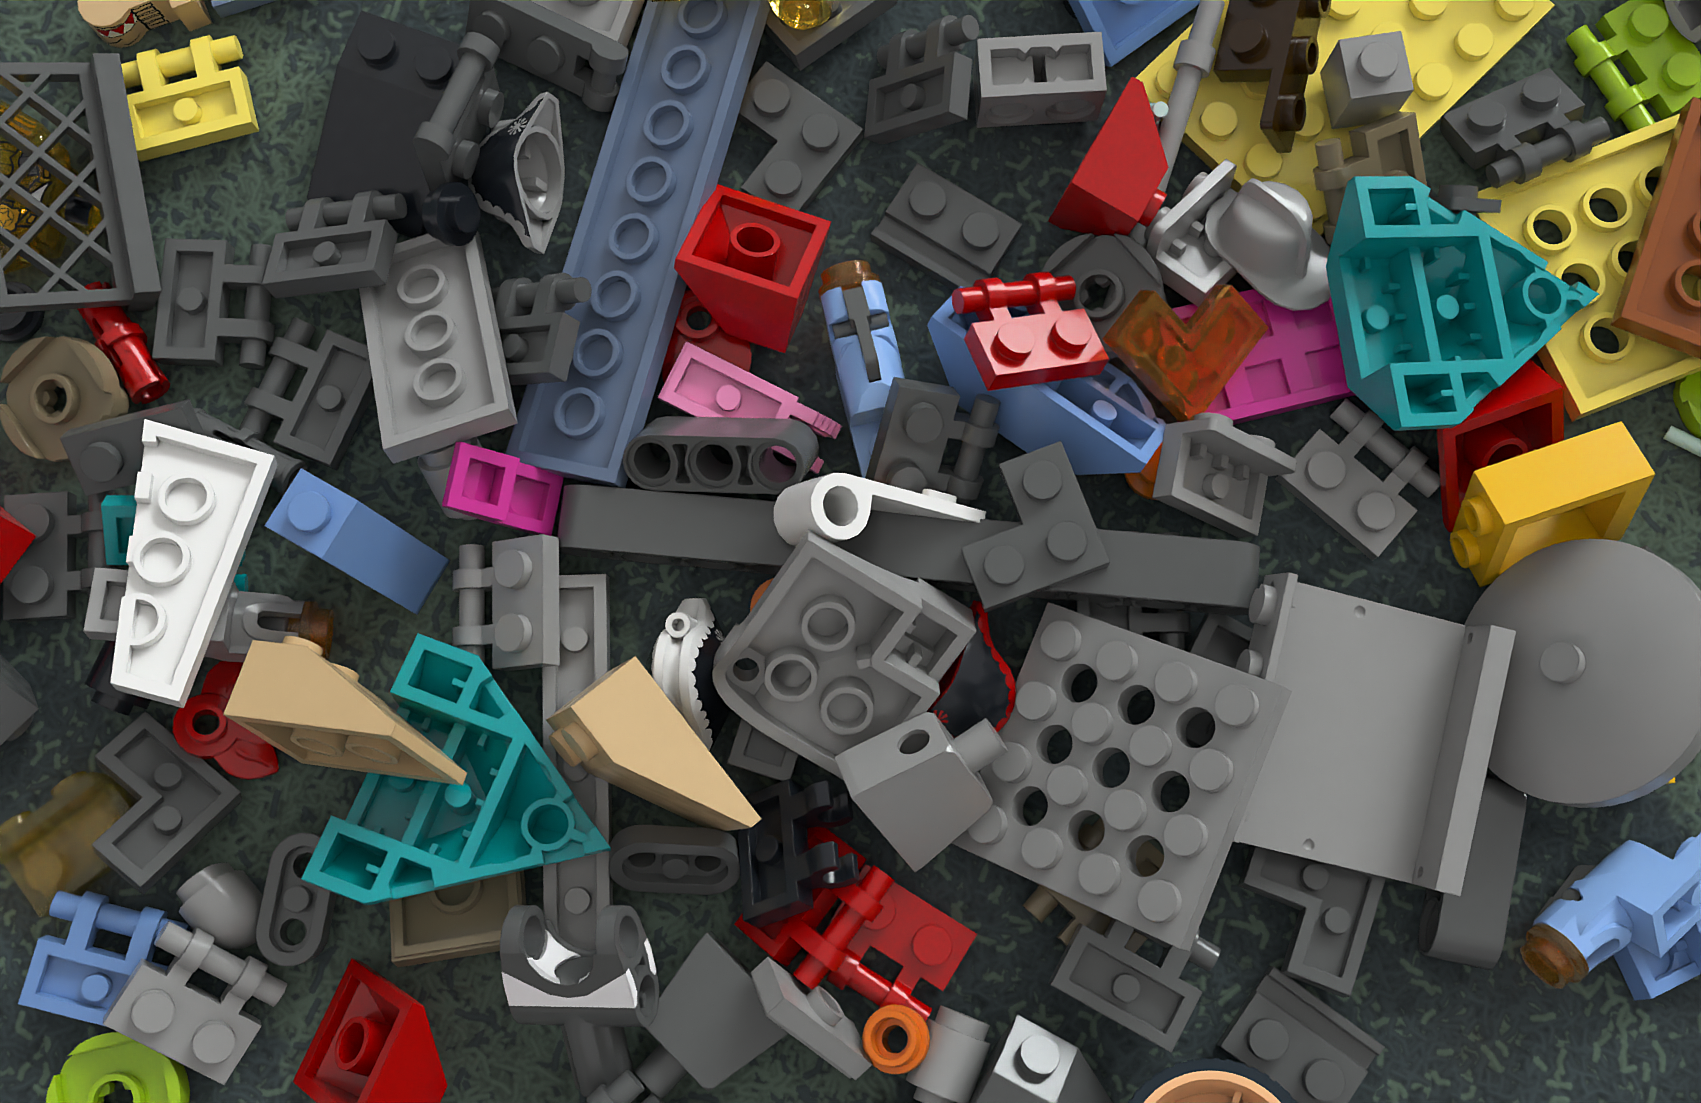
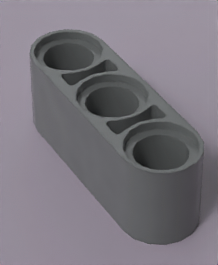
[623,416,819,494]
[1418,774,1527,970]

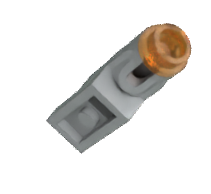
[83,568,334,663]

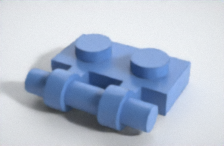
[18,890,191,1027]

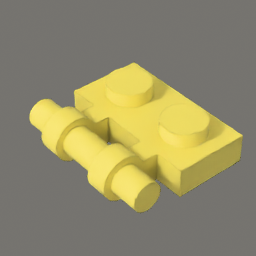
[121,35,259,162]

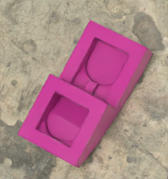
[442,442,564,536]

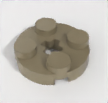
[0,336,129,462]

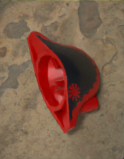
[927,600,1016,738]

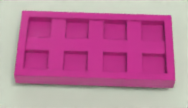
[1152,289,1355,425]

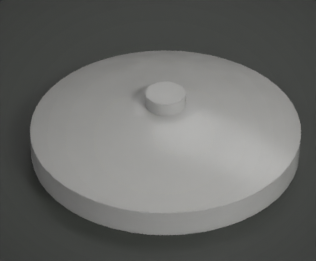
[1465,539,1701,808]

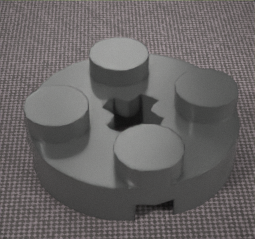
[1042,233,1167,361]

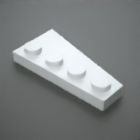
[110,419,278,708]

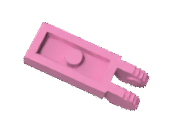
[658,342,842,474]

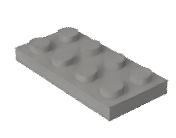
[359,231,518,464]

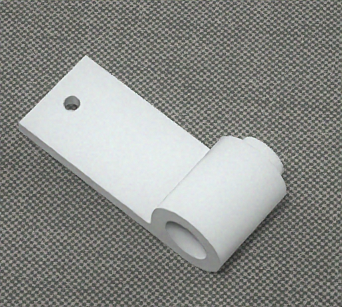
[774,473,986,547]

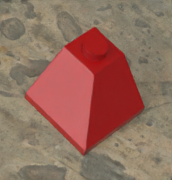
[1048,76,1169,237]
[674,184,832,353]
[1437,359,1564,532]
[293,958,448,1103]

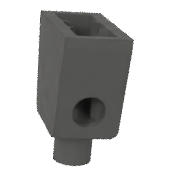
[635,931,789,1099]

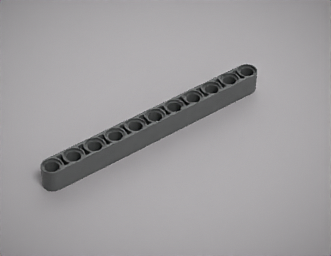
[558,485,1260,615]

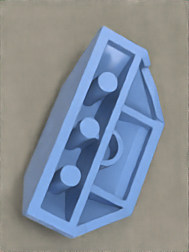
[927,286,1166,475]

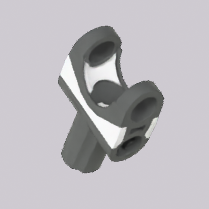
[500,905,659,1097]

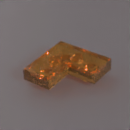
[1102,284,1269,422]

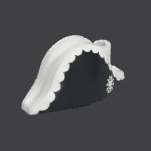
[645,598,737,752]

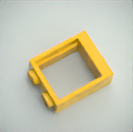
[1450,421,1655,587]

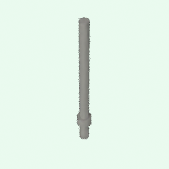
[1102,0,1225,310]

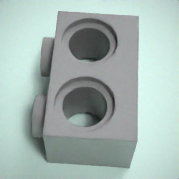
[972,32,1107,128]

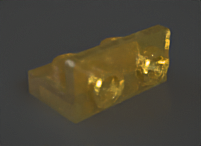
[0,771,135,917]

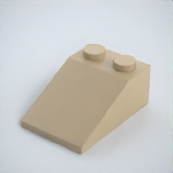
[223,636,467,785]
[546,656,761,831]

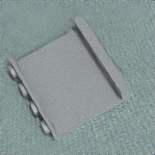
[1233,572,1516,896]

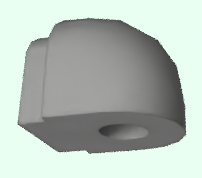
[176,862,263,950]

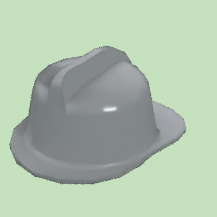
[1204,178,1331,311]

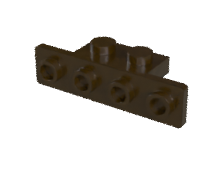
[1213,0,1331,153]

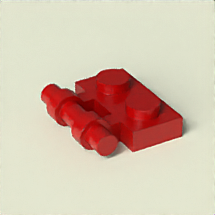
[952,271,1109,391]
[734,827,895,990]
[826,864,977,1022]

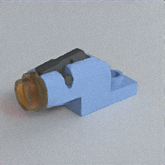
[818,260,905,478]
[1520,833,1701,989]

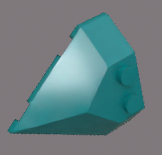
[1326,176,1599,431]
[301,633,611,906]

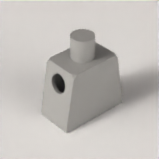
[835,712,1008,872]

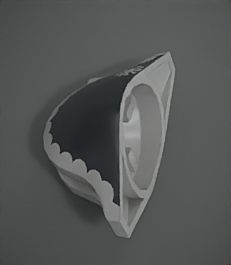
[468,92,565,254]

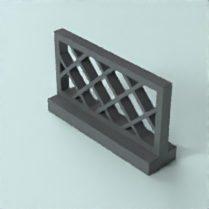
[0,53,161,313]

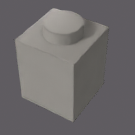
[1320,31,1414,129]

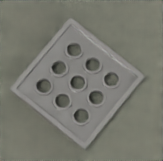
[951,602,1292,951]

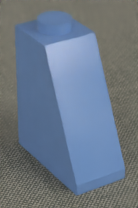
[264,468,450,615]

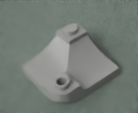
[712,529,976,780]

